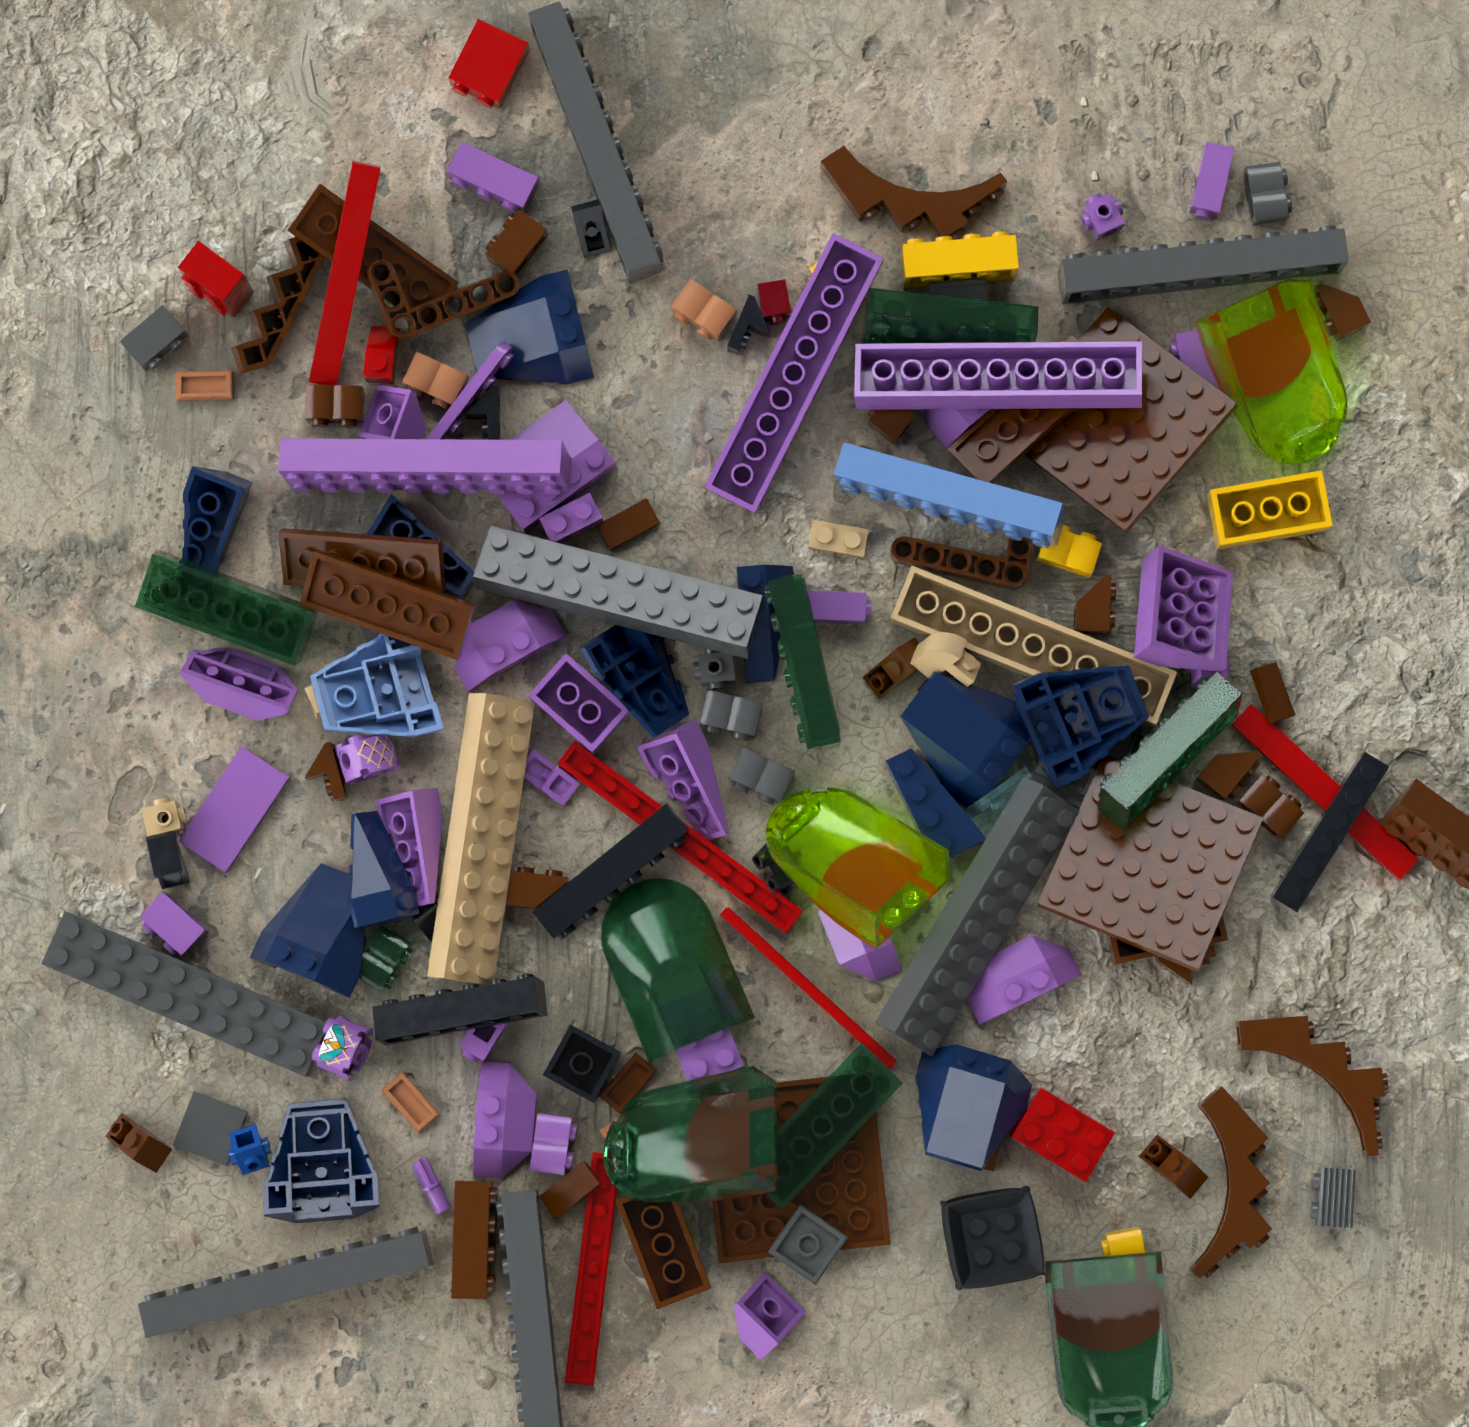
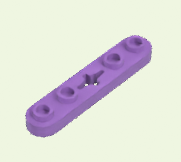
[426,341,513,439]

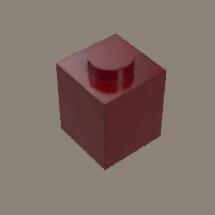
[757,279,791,325]

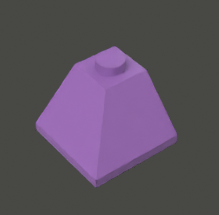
[358,384,426,439]
[734,1272,806,1360]

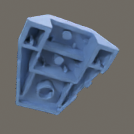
[310,633,444,737]

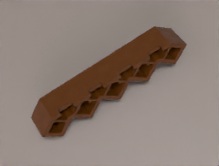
[231,205,325,374]

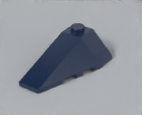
[182,466,253,591]
[736,565,795,683]
[348,811,420,928]

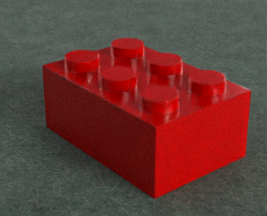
[177,240,254,318]
[1009,1087,1115,1182]

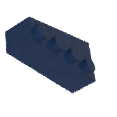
[367,494,475,601]
[885,748,986,865]

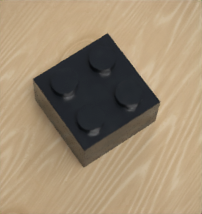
[543,1024,622,1103]

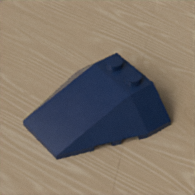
[465,270,594,385]
[579,625,689,738]
[1012,664,1149,789]
[900,671,1030,807]
[250,863,366,998]
[915,1044,1032,1171]
[263,1099,380,1223]

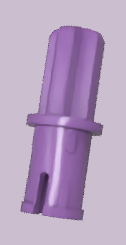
[412,1157,452,1215]

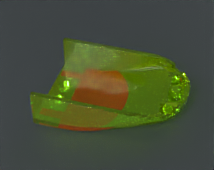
[1194,279,1347,464]
[766,787,949,949]

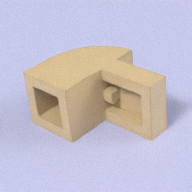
[910,632,981,687]

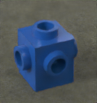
[228,1124,272,1175]

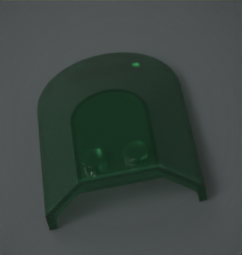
[601,878,755,1063]

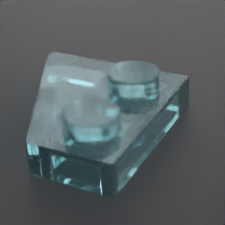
[964,767,1032,819]

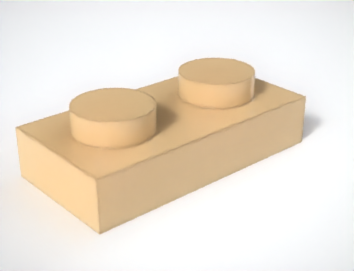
[808,520,869,558]

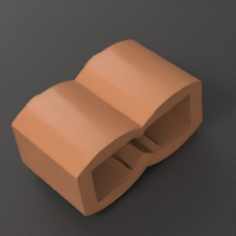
[671,279,737,341]
[402,352,469,410]

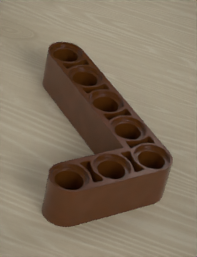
[366,260,520,339]
[890,536,1034,590]

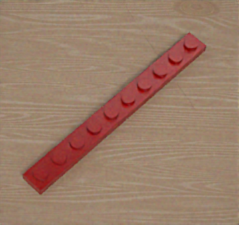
[557,741,803,934]

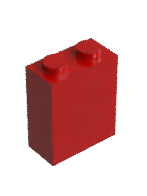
[448,19,530,109]

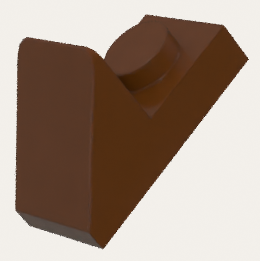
[305,742,348,801]
[1155,945,1216,985]

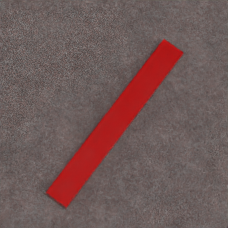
[309,160,381,385]
[1231,704,1419,880]
[720,907,897,1070]
[565,1152,621,1386]

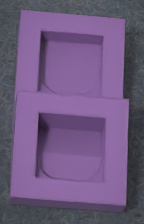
[524,749,580,806]

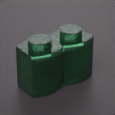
[359,925,413,992]

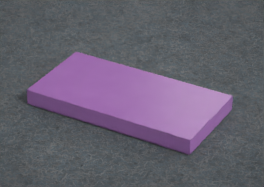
[178,746,290,873]

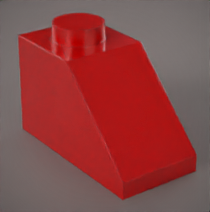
[363,326,400,385]

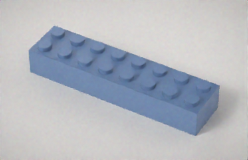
[834,442,1067,548]

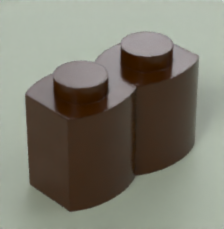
[305,384,365,428]
[1236,775,1304,840]

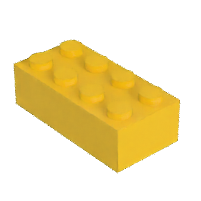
[900,231,1019,289]
[1206,470,1333,550]

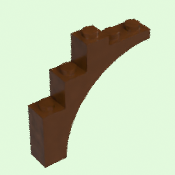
[820,145,1007,240]
[1236,1016,1388,1156]
[1189,1086,1272,1278]

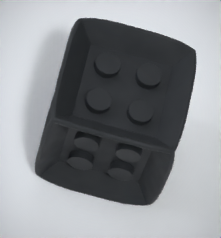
[940,1186,1046,1291]

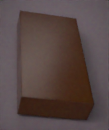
[597,498,660,550]
[1250,662,1295,724]
[599,1052,657,1114]
[539,1161,602,1219]

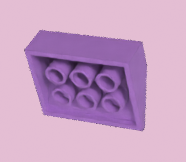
[496,400,616,534]
[1134,545,1233,672]

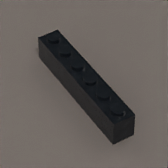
[1270,751,1389,912]
[532,804,689,939]
[372,974,548,1045]

